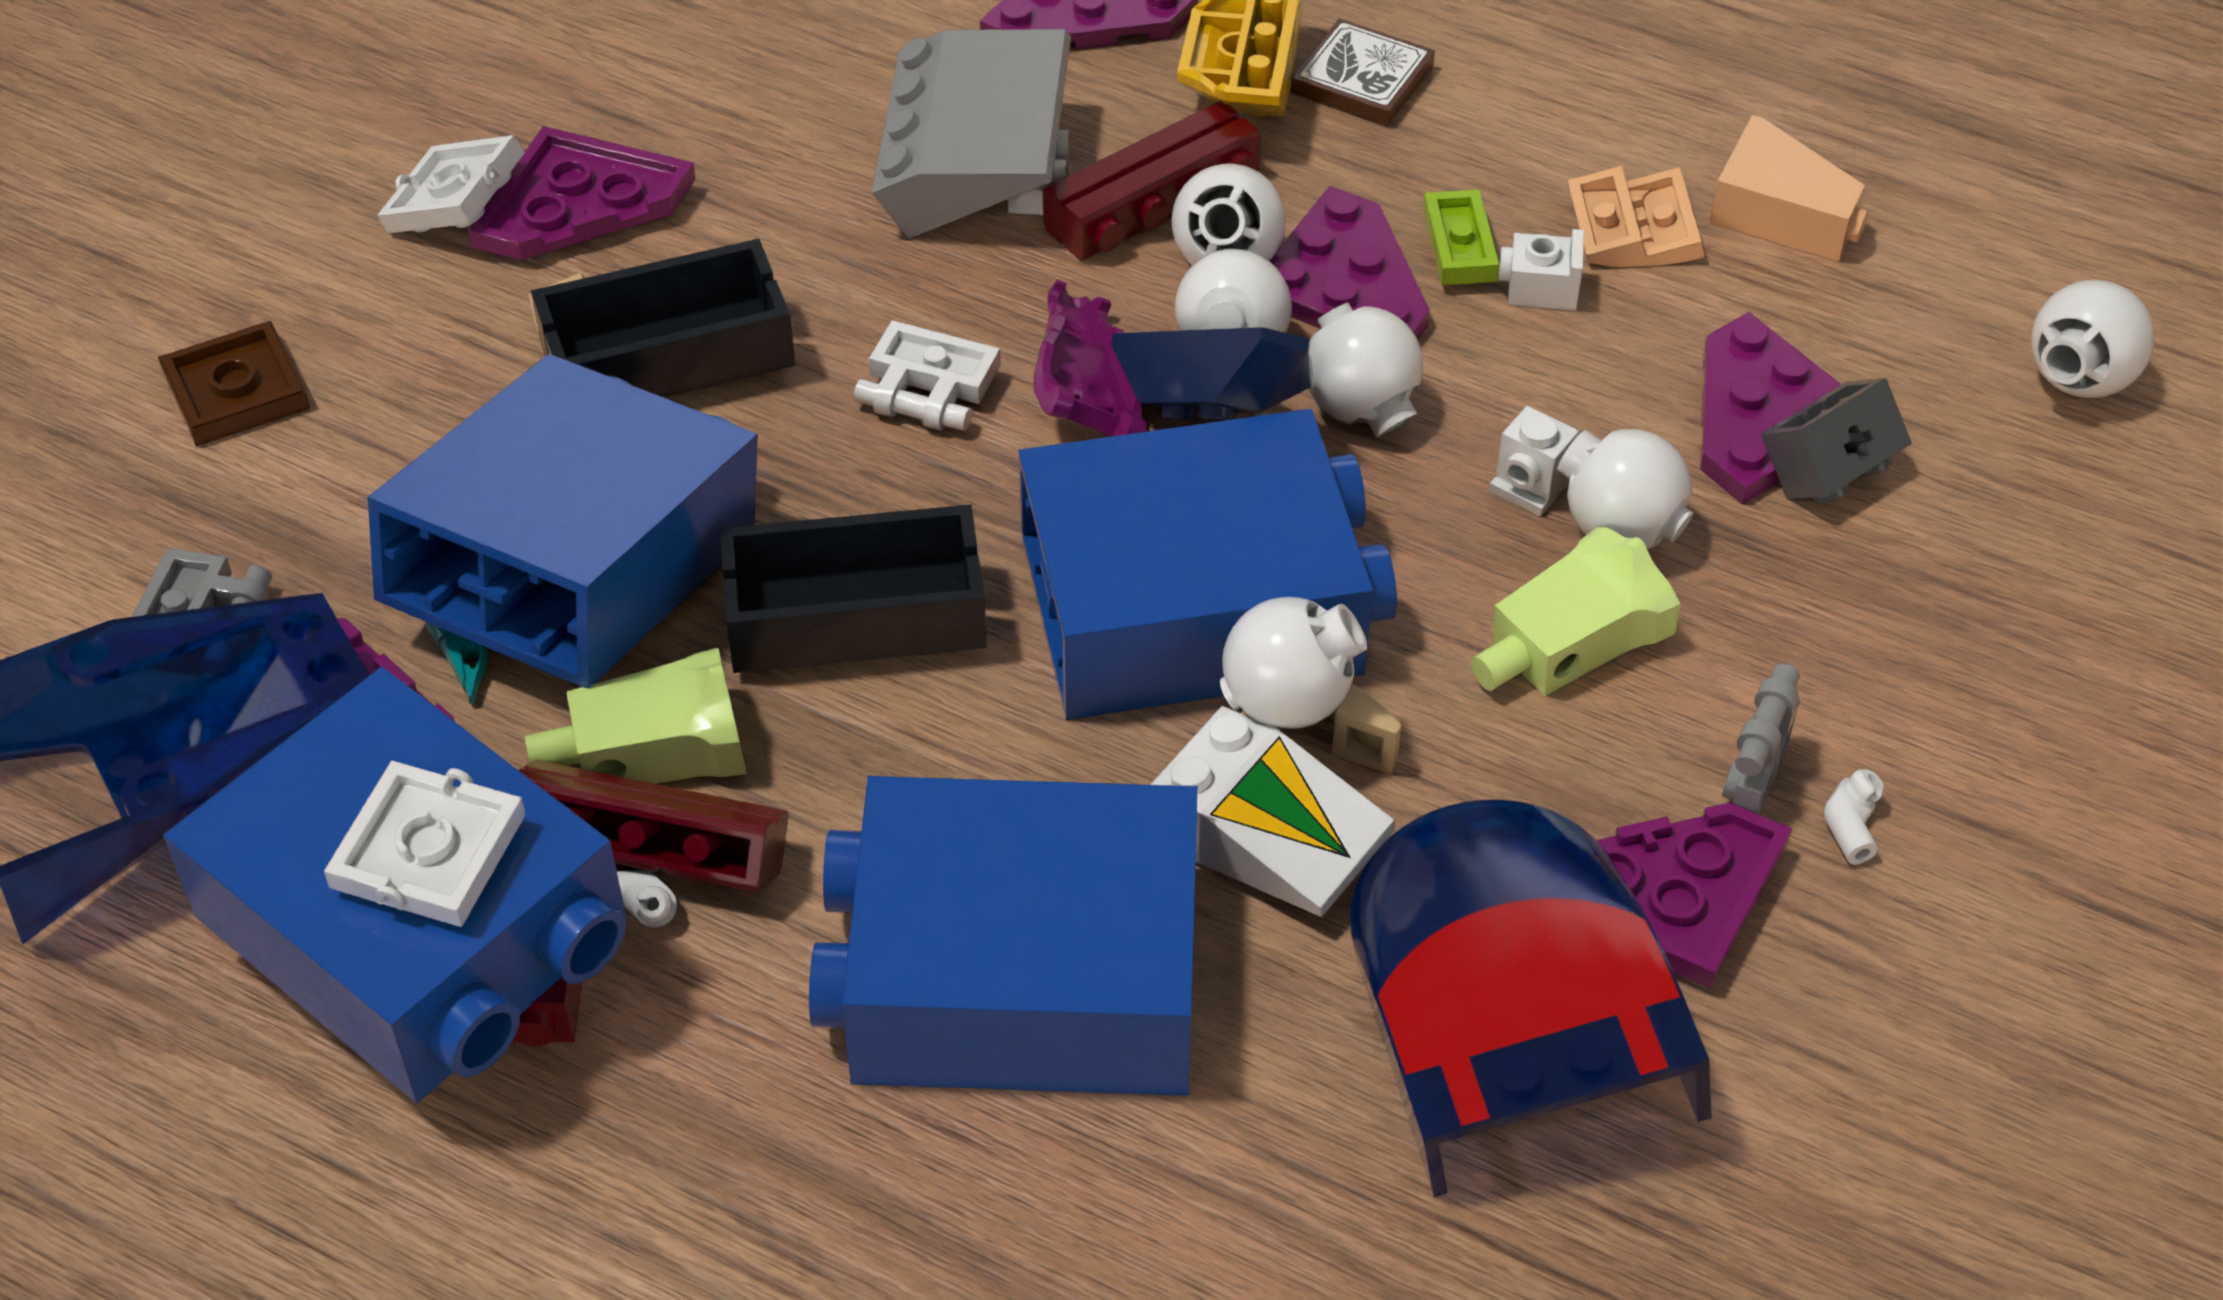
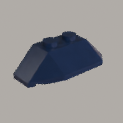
[1111,327,1313,423]

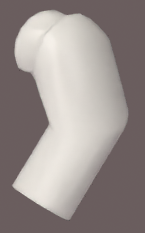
[1824,769,1884,865]
[617,869,677,928]

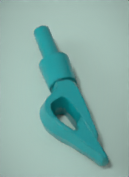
[426,622,489,705]

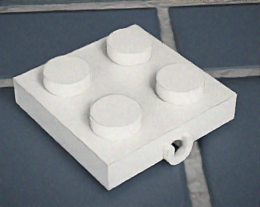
[377,135,525,233]
[324,760,526,927]

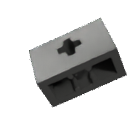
[1761,378,1912,504]

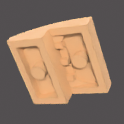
[1567,166,1705,267]

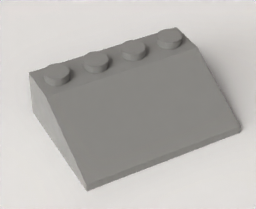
[872,29,1071,239]

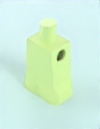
[1470,527,1680,696]
[525,648,747,784]

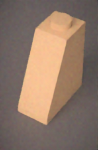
[1709,114,1869,262]

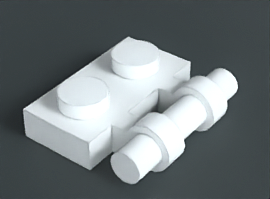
[854,320,1001,431]

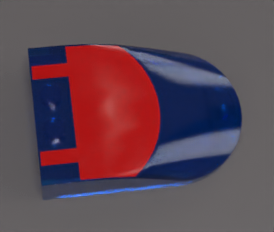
[1350,800,1712,1197]

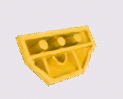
[1177,0,1302,117]

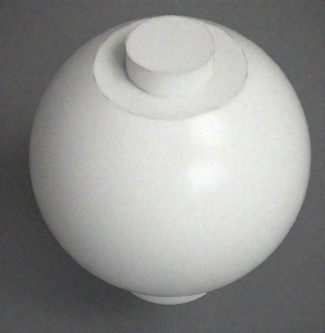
[1172,163,1286,266]
[1175,249,1292,333]
[2031,280,2155,398]
[1309,303,1423,438]
[1557,429,1694,549]
[1220,597,1367,729]

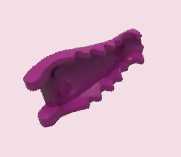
[1034,279,1147,437]

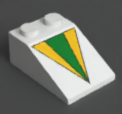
[1150,706,1395,917]

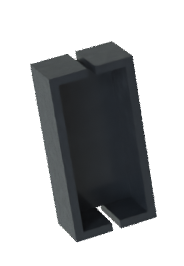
[531,238,795,397]
[720,504,987,673]

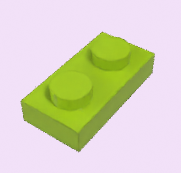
[1423,189,1500,286]

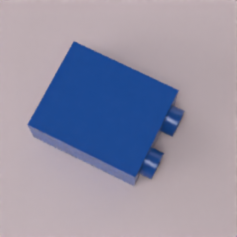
[368,354,758,689]
[1018,408,1397,720]
[163,666,627,1104]
[809,776,1198,1096]

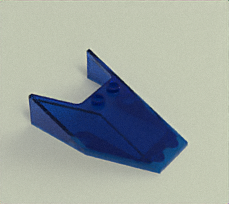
[0,593,369,944]

